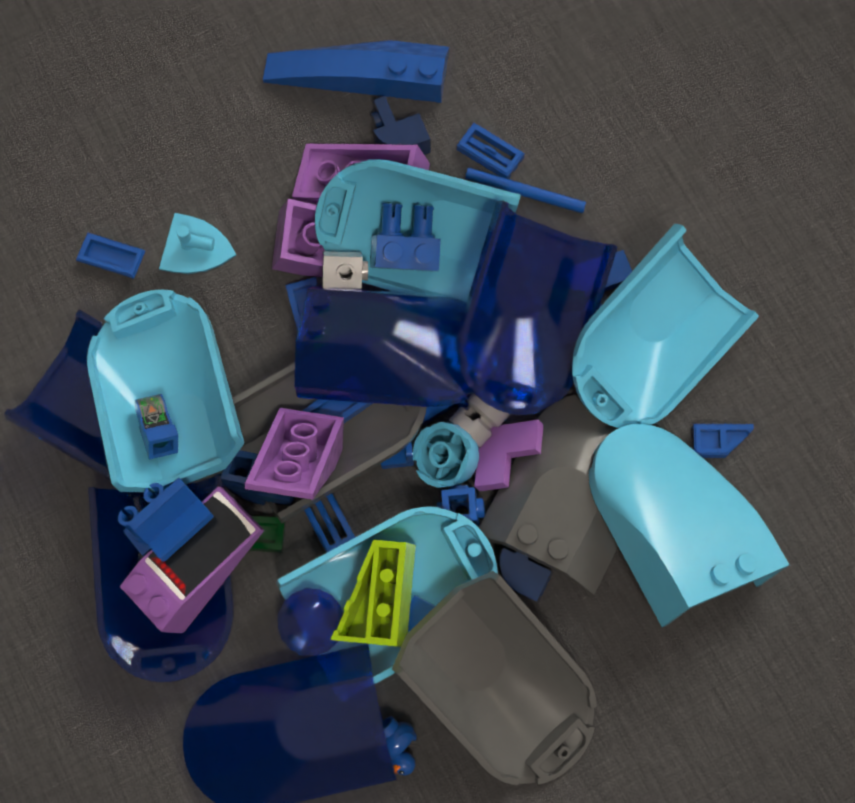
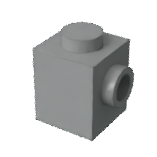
[322,251,368,289]

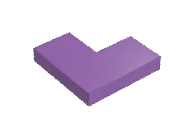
[474,419,543,491]

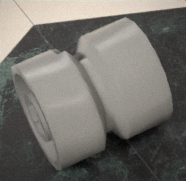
[449,386,510,448]

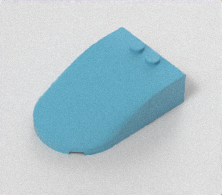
[589,424,789,627]
[276,506,498,702]

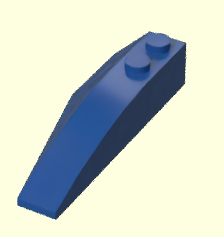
[263,40,449,103]

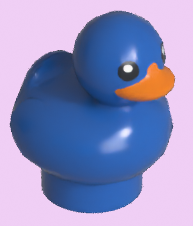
[372,716,417,776]

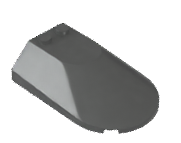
[232,335,427,524]
[479,394,618,598]
[392,571,597,786]

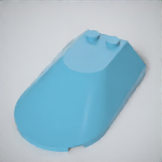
[315,159,521,317]
[572,224,759,428]
[87,290,244,493]

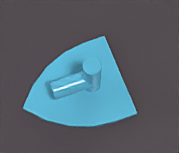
[159,213,236,274]

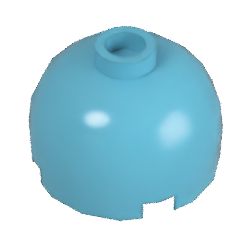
[413,422,480,488]

